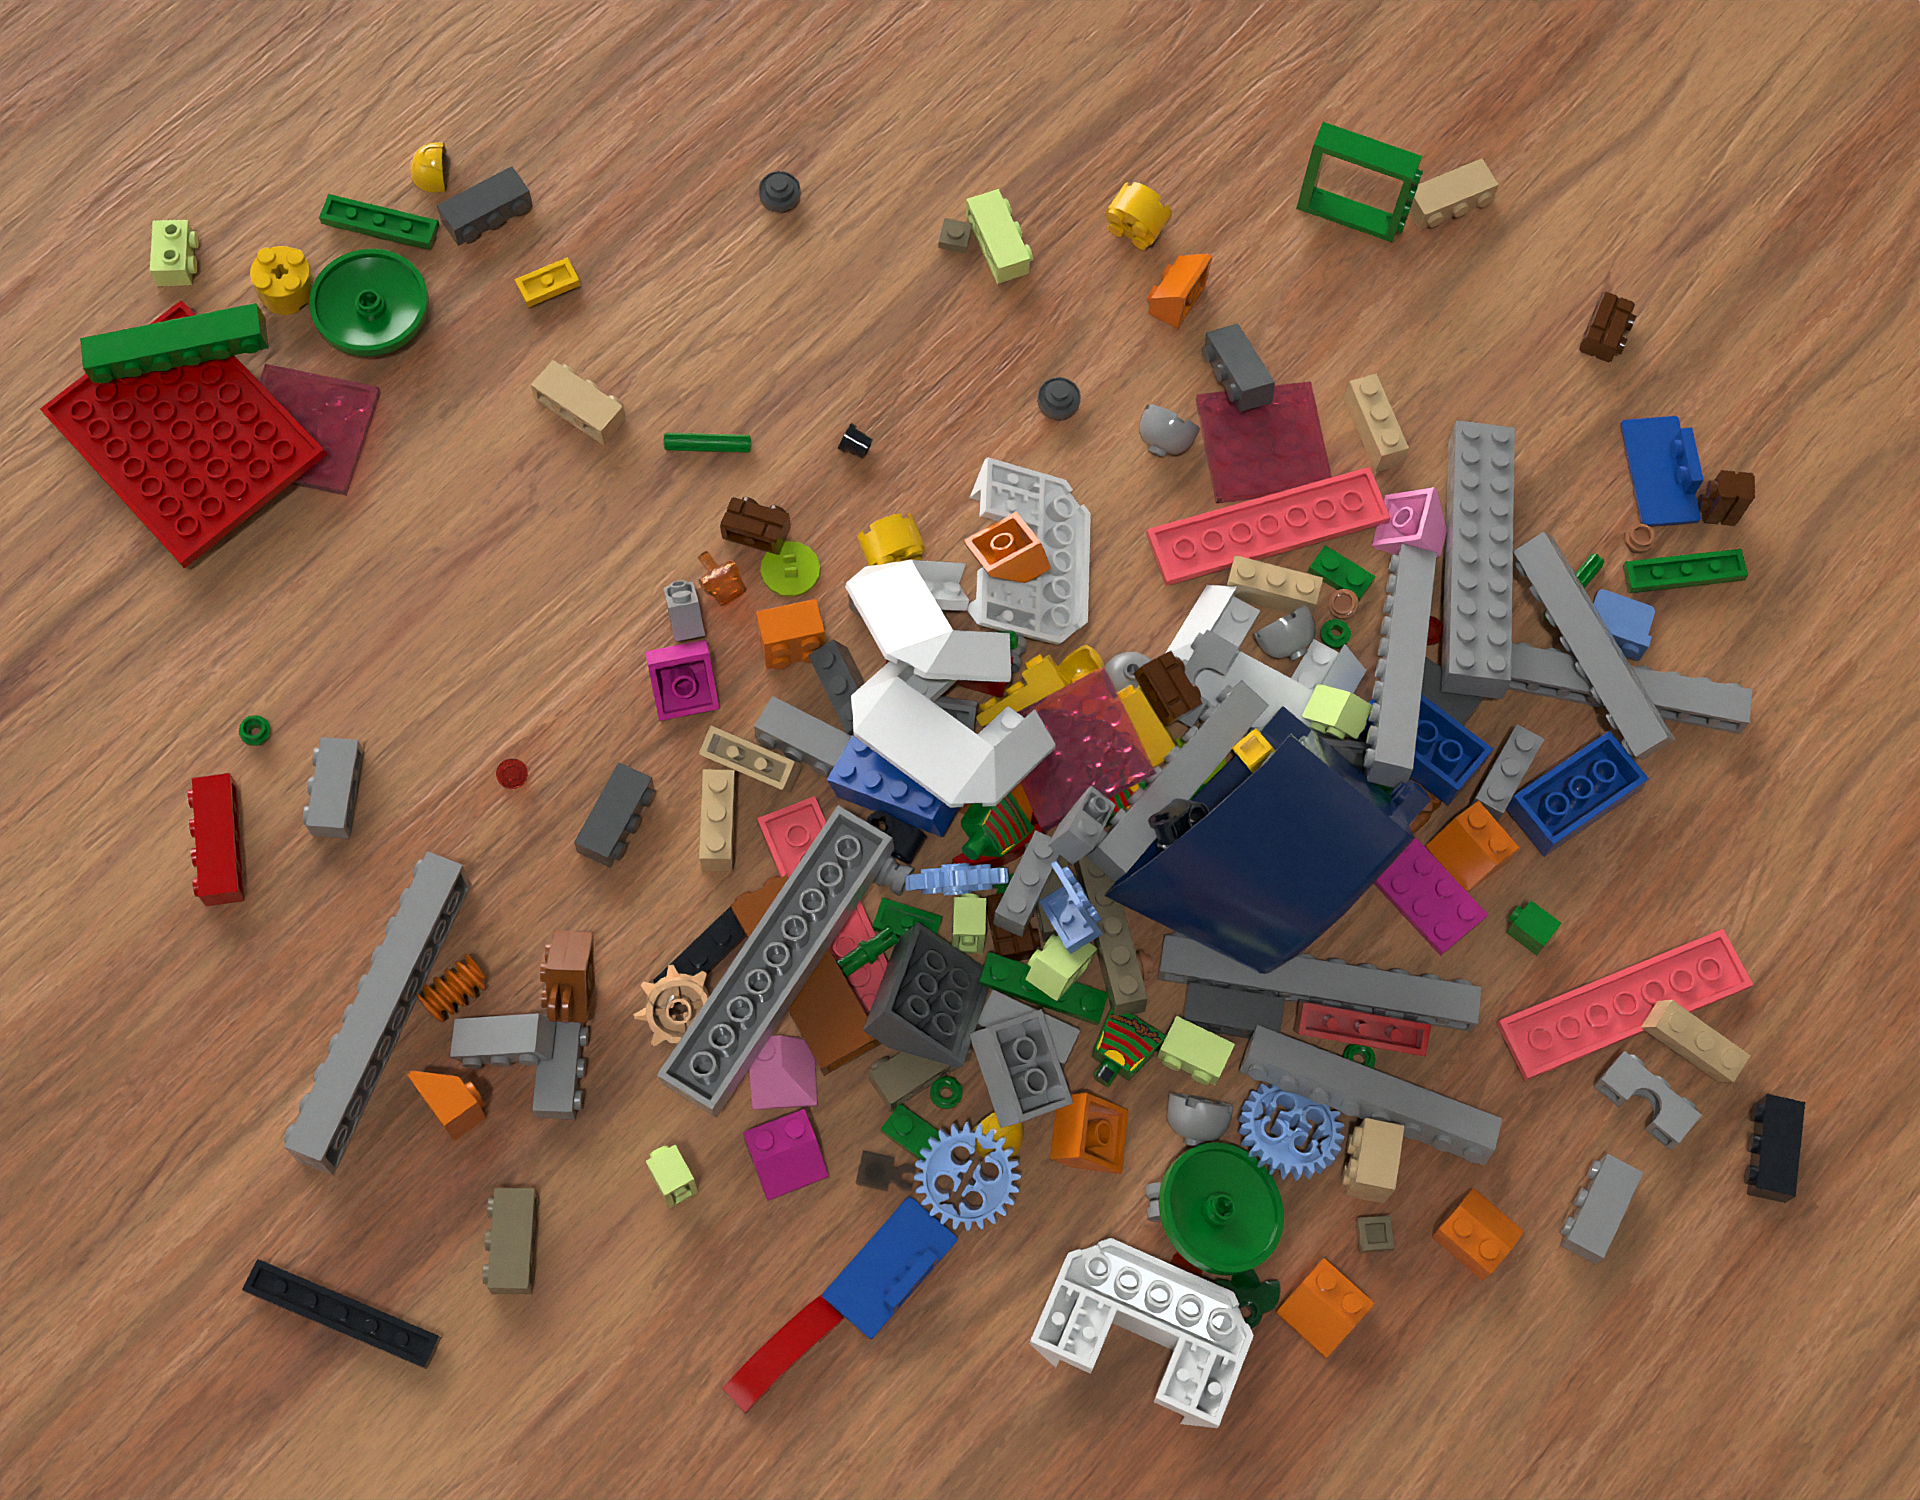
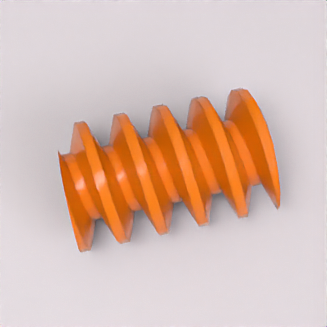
[414,953,487,1022]

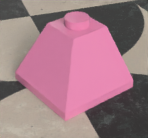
[1372,487,1447,558]
[749,1035,817,1110]

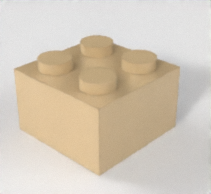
[1341,1118,1405,1204]

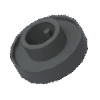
[758,171,801,212]
[1037,377,1081,420]

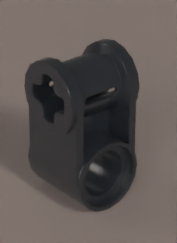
[1148,798,1209,852]
[866,811,927,864]

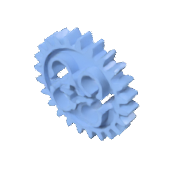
[905,863,1009,896]
[1238,1083,1344,1181]
[914,1122,1022,1231]

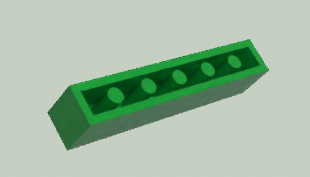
[80,303,269,384]

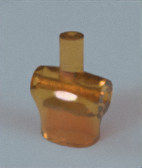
[698,551,747,606]

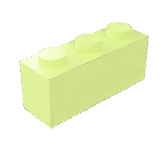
[966,189,1033,284]

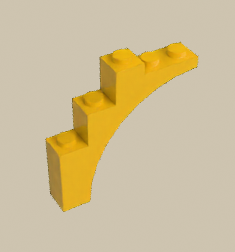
[975,654,1180,768]

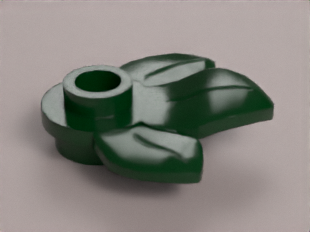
[1215,1269,1280,1329]

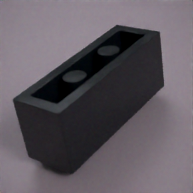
[1744,1094,1805,1203]

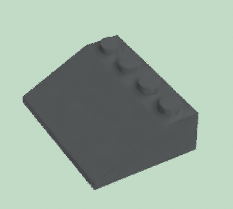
[863,922,989,1068]

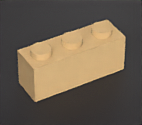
[1409,159,1499,230]
[531,360,625,445]
[1344,374,1409,472]
[1226,555,1323,615]
[699,726,802,793]
[699,769,736,871]
[1641,1000,1751,1083]

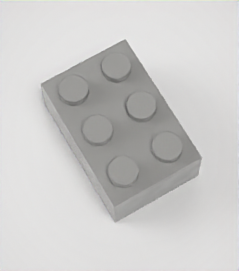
[969,1009,1073,1128]

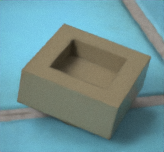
[938,218,972,253]
[1356,1216,1395,1253]

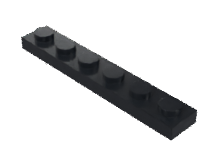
[242,1259,441,1369]

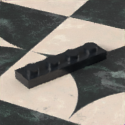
[653,906,746,1005]

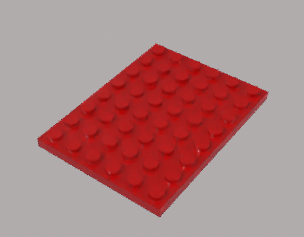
[40,300,327,568]

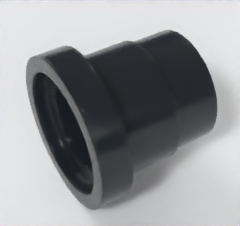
[838,423,873,459]

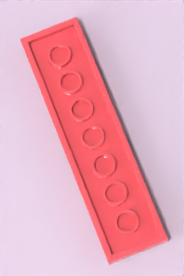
[1146,467,1391,586]
[757,796,888,1017]
[1497,929,1753,1081]

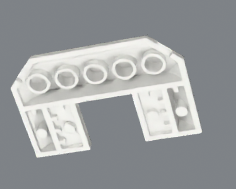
[967,457,1091,645]
[845,560,1011,682]
[1166,585,1366,735]
[851,660,1056,807]
[1029,1238,1254,1428]

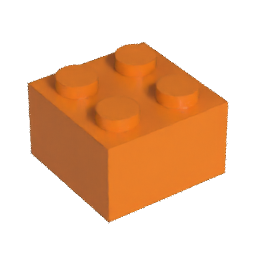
[756,599,825,669]

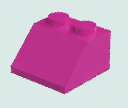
[645,640,720,721]
[743,1109,829,1201]

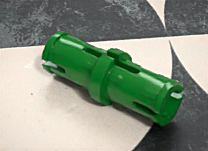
[836,926,899,978]

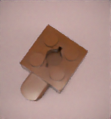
[540,930,595,1023]

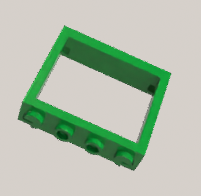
[1296,122,1423,243]

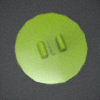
[760,541,820,597]

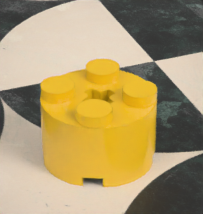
[1105,182,1172,250]
[250,246,315,315]
[857,513,926,566]

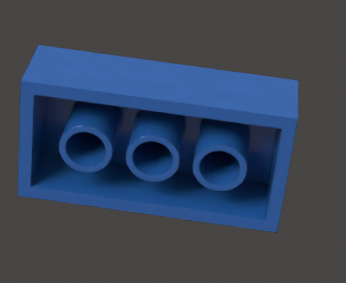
[1359,694,1493,806]
[1506,731,1649,857]
[827,734,959,837]

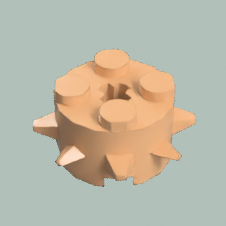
[634,965,709,1046]

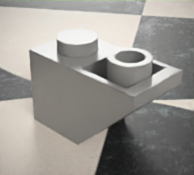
[663,580,705,642]
[1048,786,1116,865]

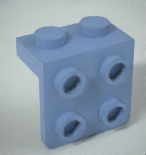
[1593,589,1655,661]
[1039,861,1103,954]

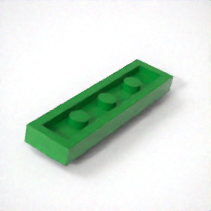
[319,194,440,250]
[1623,549,1748,593]
[977,952,1108,1026]

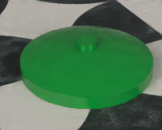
[309,249,429,356]
[1159,1143,1284,1276]

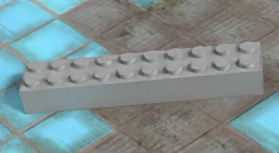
[1441,420,1515,699]
[657,806,894,1118]
[284,851,471,1176]

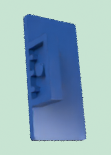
[1620,416,1704,527]
[823,1197,958,1339]

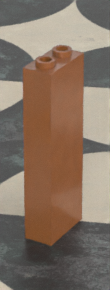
[730,874,881,1076]

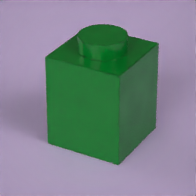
[1506,900,1562,956]

